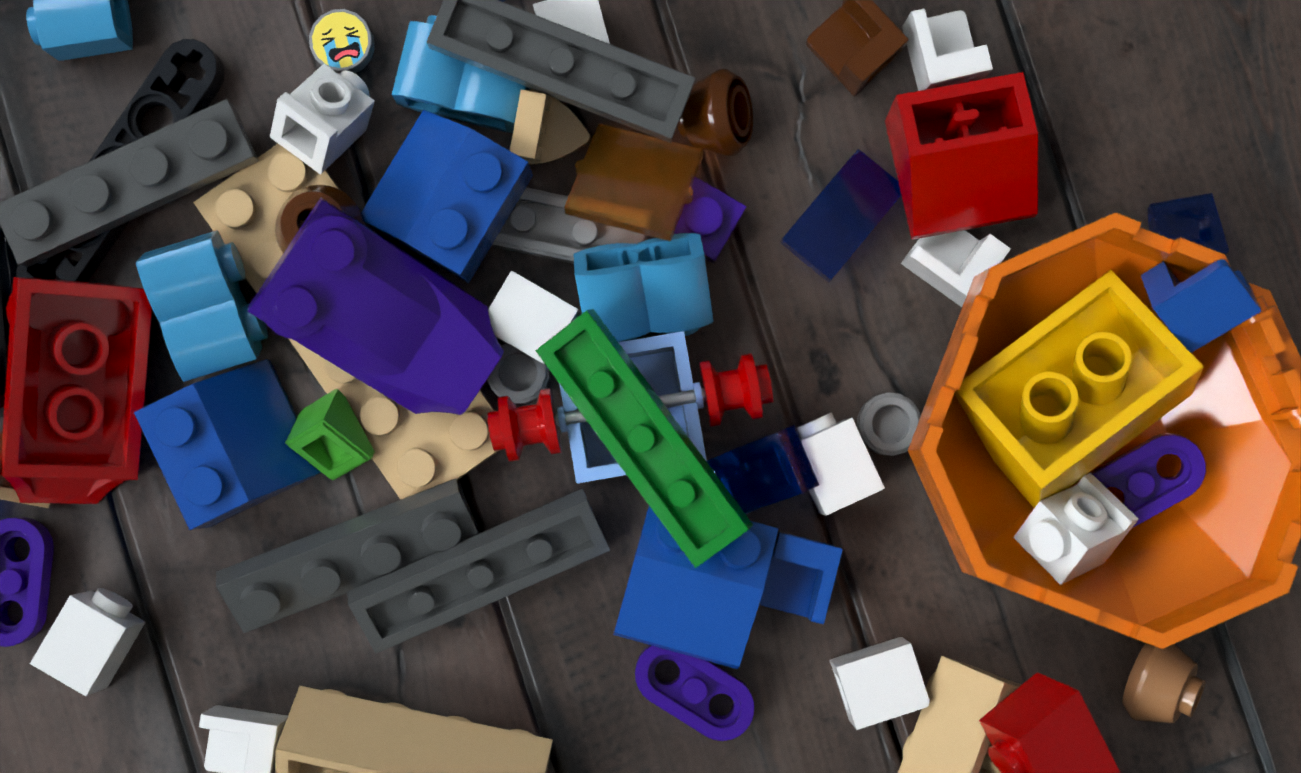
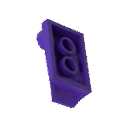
[248,197,504,415]

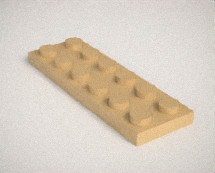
[193,144,500,499]

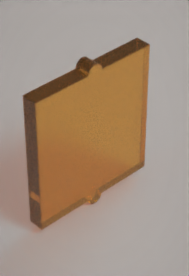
[564,124,703,241]

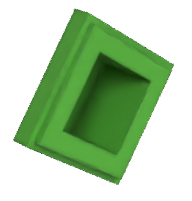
[285,389,375,480]

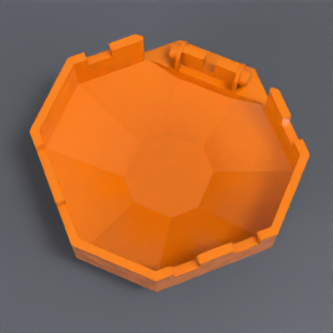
[908,212,1301,649]

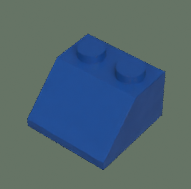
[361,110,533,284]
[134,359,322,530]
[613,506,779,669]

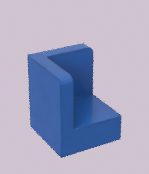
[1141,259,1262,353]
[760,531,843,624]

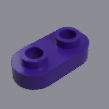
[1091,433,1206,529]
[0,517,54,647]
[635,645,754,741]

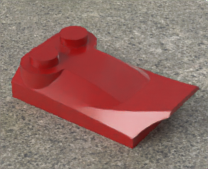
[0,277,152,504]

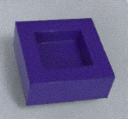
[660,175,747,263]

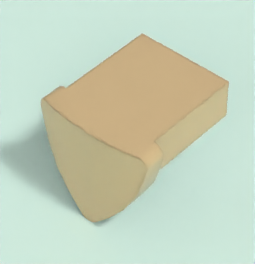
[510,89,591,165]

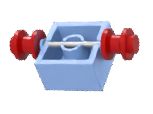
[487,331,773,484]

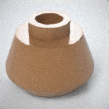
[1122,643,1206,723]

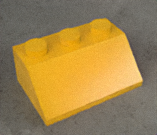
[954,270,1204,508]

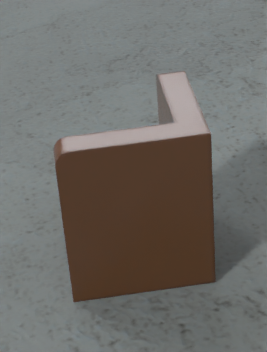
[806,0,909,96]

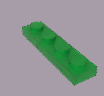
[535,309,753,568]

